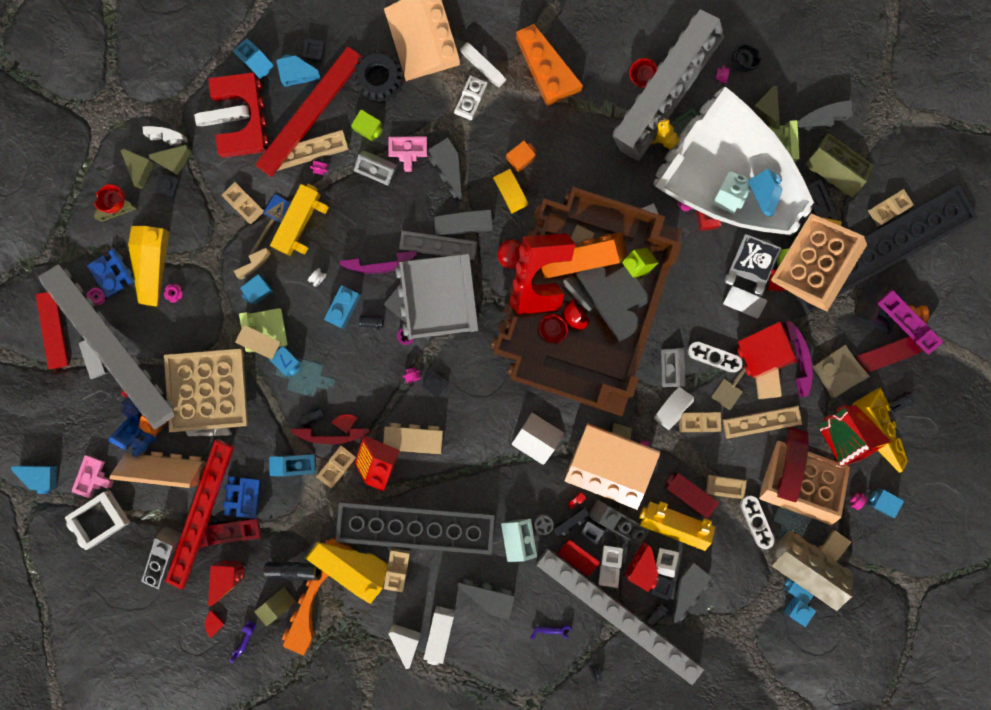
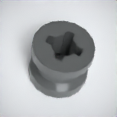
[534,514,554,535]

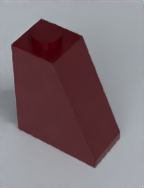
[665,472,719,519]

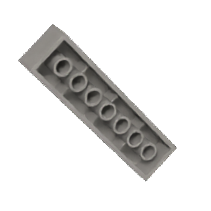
[613,9,724,162]

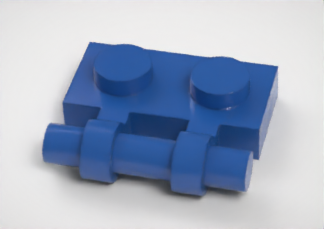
[87,248,135,298]
[109,413,160,457]
[223,476,261,519]

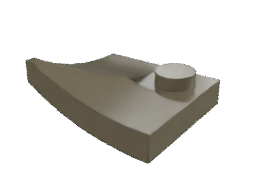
[812,345,870,398]

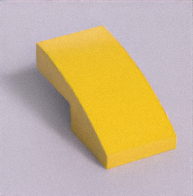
[493,169,528,213]

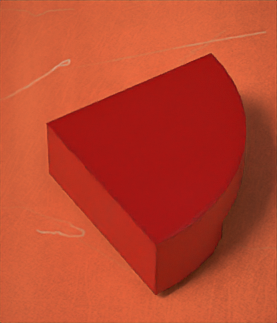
[331,414,358,434]
[567,491,586,509]
[205,610,226,638]

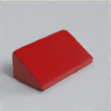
[557,538,600,576]

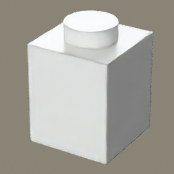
[656,548,679,577]

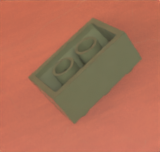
[806,132,874,198]

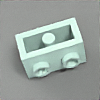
[713,171,750,214]
[501,519,537,562]

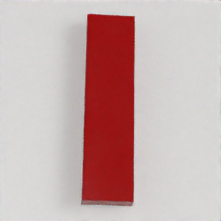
[36,292,70,369]

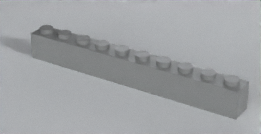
[38,264,175,430]
[536,547,704,685]

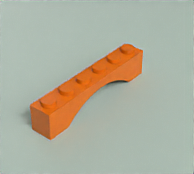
[282,537,354,656]

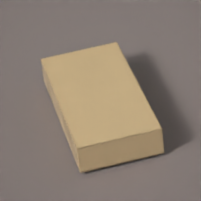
[705,475,747,499]

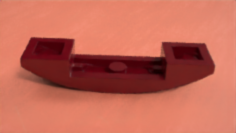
[854,336,924,373]
[777,427,809,503]
[291,428,371,444]
[199,518,262,548]

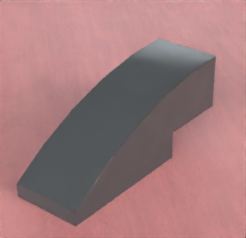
[797,100,853,131]
[434,210,492,236]

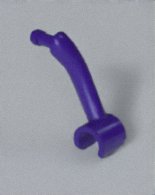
[230,621,256,663]
[530,625,573,639]

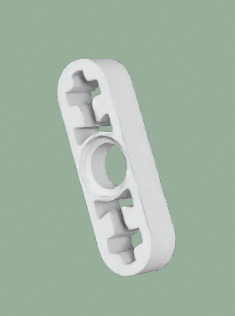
[460,42,506,87]
[194,105,251,126]
[688,342,742,372]
[740,495,774,549]

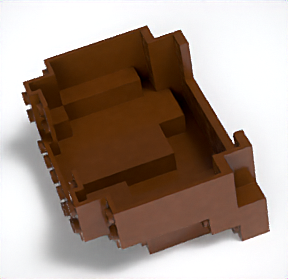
[491,187,682,416]

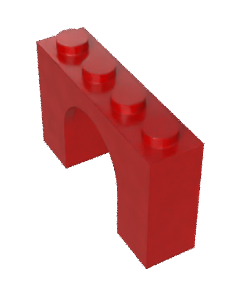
[208,72,269,158]
[510,233,576,315]

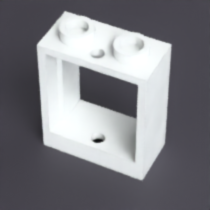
[65,491,131,550]
[424,606,455,665]

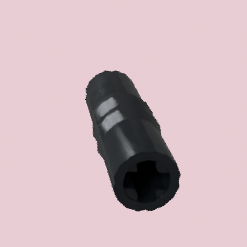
[264,562,322,581]

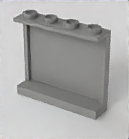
[395,254,478,340]

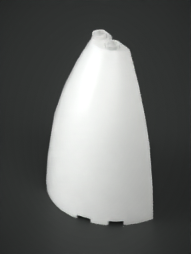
[654,87,814,235]

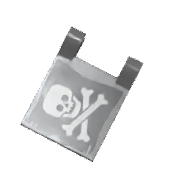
[724,234,781,296]

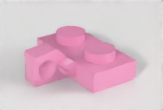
[389,136,427,172]
[71,455,114,498]

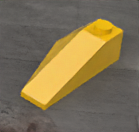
[128,226,170,307]
[852,388,908,472]
[306,542,388,604]

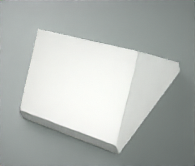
[511,413,564,465]
[389,624,421,669]

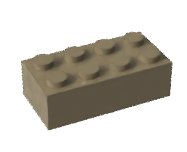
[772,530,854,611]

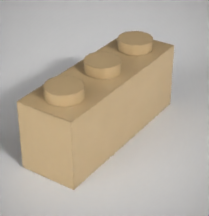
[383,423,443,454]

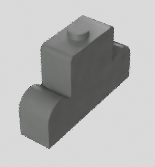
[577,266,648,343]

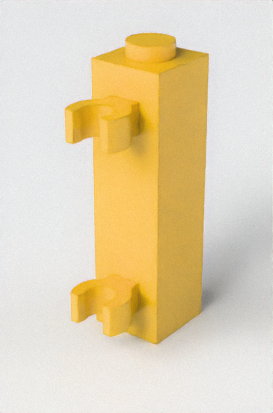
[270,184,329,256]
[639,502,715,551]

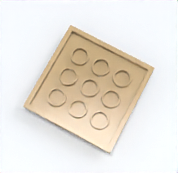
[164,349,248,432]

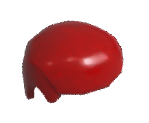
[629,58,658,87]
[94,184,125,214]
[497,239,522,269]
[563,299,590,330]
[538,314,568,343]

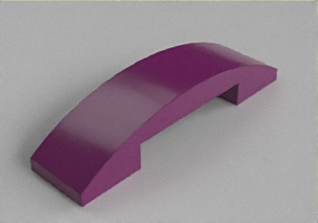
[340,251,418,274]
[877,289,943,355]
[782,321,813,397]

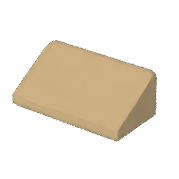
[756,369,782,399]

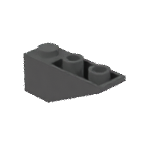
[428,137,462,201]
[588,499,650,546]
[141,526,182,590]
[671,560,712,623]
[457,578,515,619]

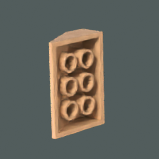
[384,0,460,81]
[771,214,867,311]
[565,423,660,509]
[759,441,850,525]
[110,449,207,488]

